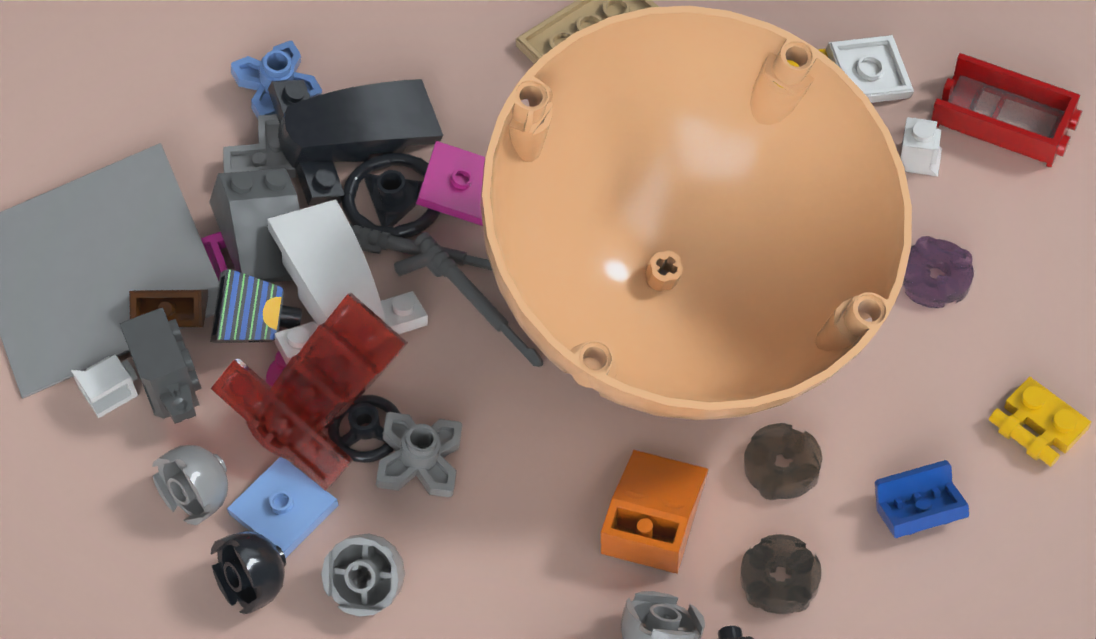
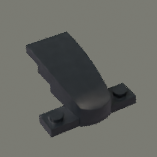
[268,79,443,206]

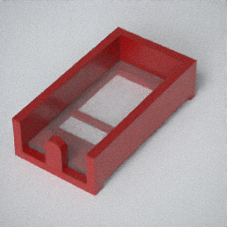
[931,53,1083,168]

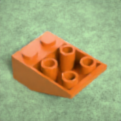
[601,450,708,574]

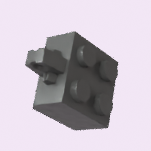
[119,307,202,424]

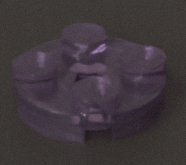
[902,236,974,308]

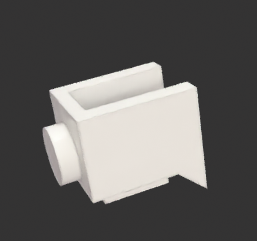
[900,117,942,177]
[71,354,138,418]

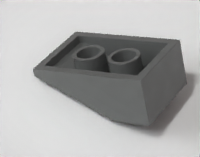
[209,168,300,283]

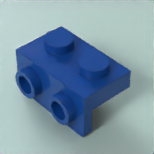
[875,460,969,538]

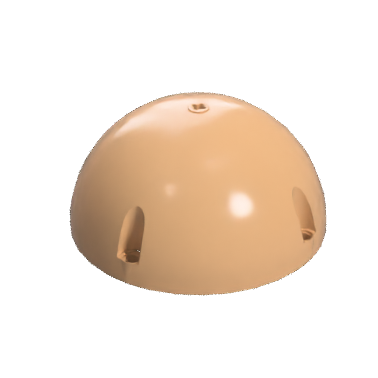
[480,6,912,420]

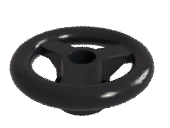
[328,395,400,463]

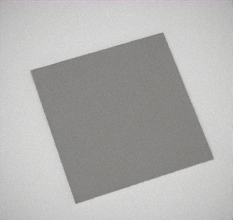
[0,143,219,399]

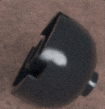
[211,531,286,614]

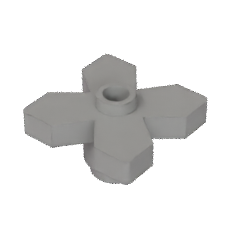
[376,412,462,497]

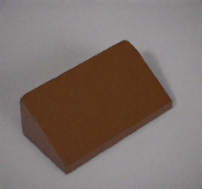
[129,289,208,327]

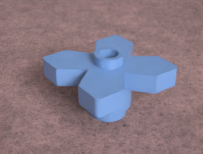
[231,41,322,119]

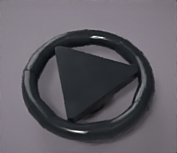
[342,153,441,238]

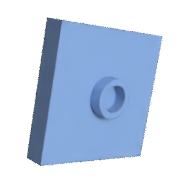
[227,455,339,558]

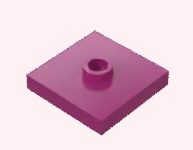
[416,141,485,226]

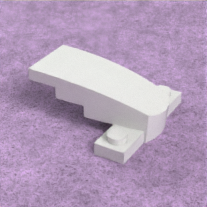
[267,199,428,369]

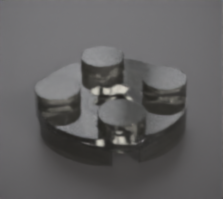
[744,423,822,500]
[740,534,821,614]

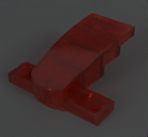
[210,293,408,491]

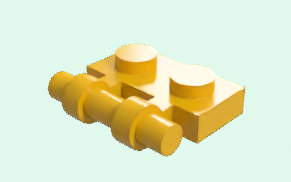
[989,376,1091,467]

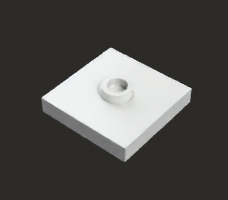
[826,35,914,103]

